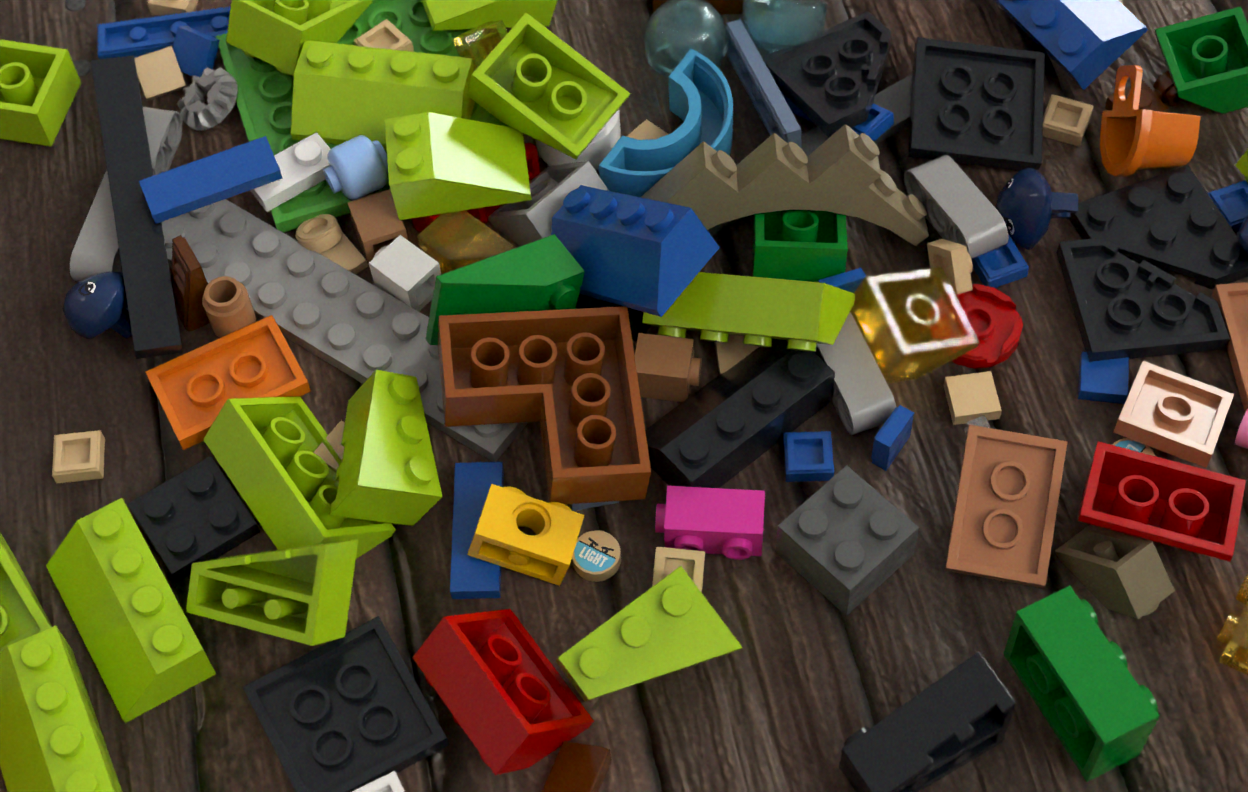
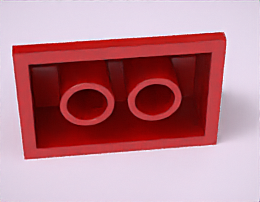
[1078,441,1246,562]
[413,609,594,775]

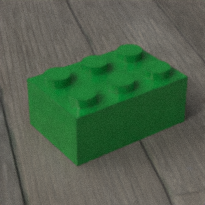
[1003,586,1160,782]

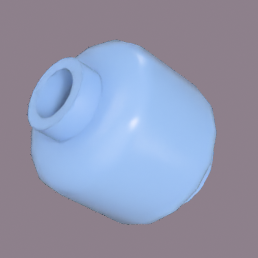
[323,135,388,201]

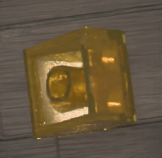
[850,267,980,383]

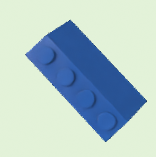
[993,0,1148,90]
[551,185,720,317]

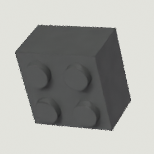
[776,465,919,616]

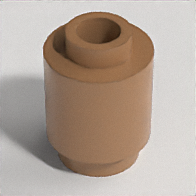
[202,276,257,338]

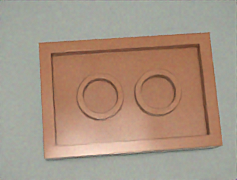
[945,425,1067,588]

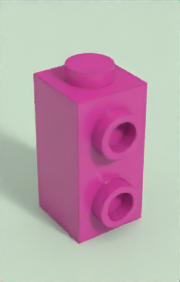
[655,486,765,560]

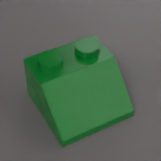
[1155,6,1248,114]

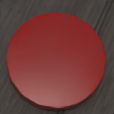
[929,284,1023,369]

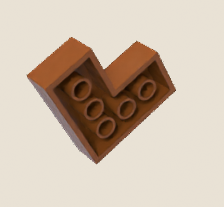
[438,306,651,504]

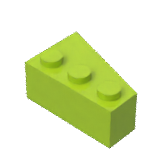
[329,369,443,526]
[186,539,358,646]
[555,566,743,702]

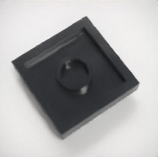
[128,456,260,582]

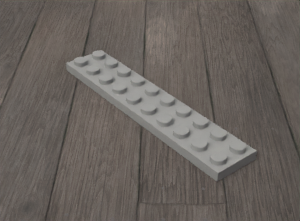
[162,199,528,462]

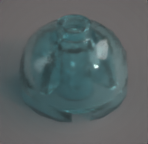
[644,0,727,76]
[742,0,828,55]

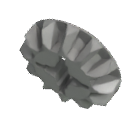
[177,67,238,131]

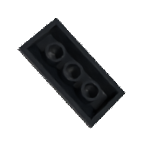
[645,339,835,488]

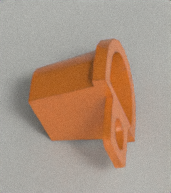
[1100,65,1201,177]

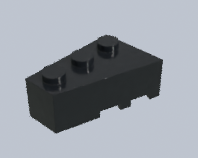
[839,652,1016,792]

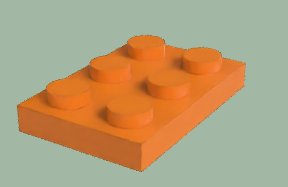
[145,315,311,450]

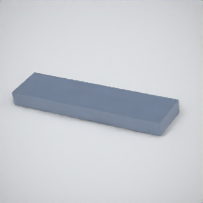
[725,19,802,149]

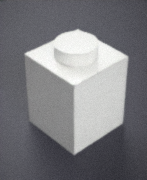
[369,235,441,311]

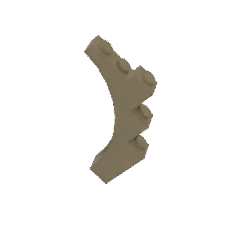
[641,124,929,246]

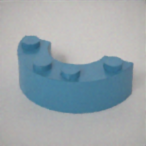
[599,48,733,197]

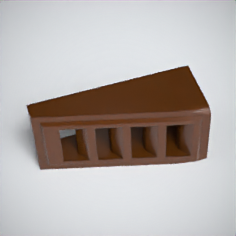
[171,235,210,331]

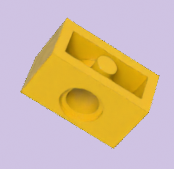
[467,484,584,586]

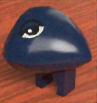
[995,168,1078,250]
[63,271,132,340]

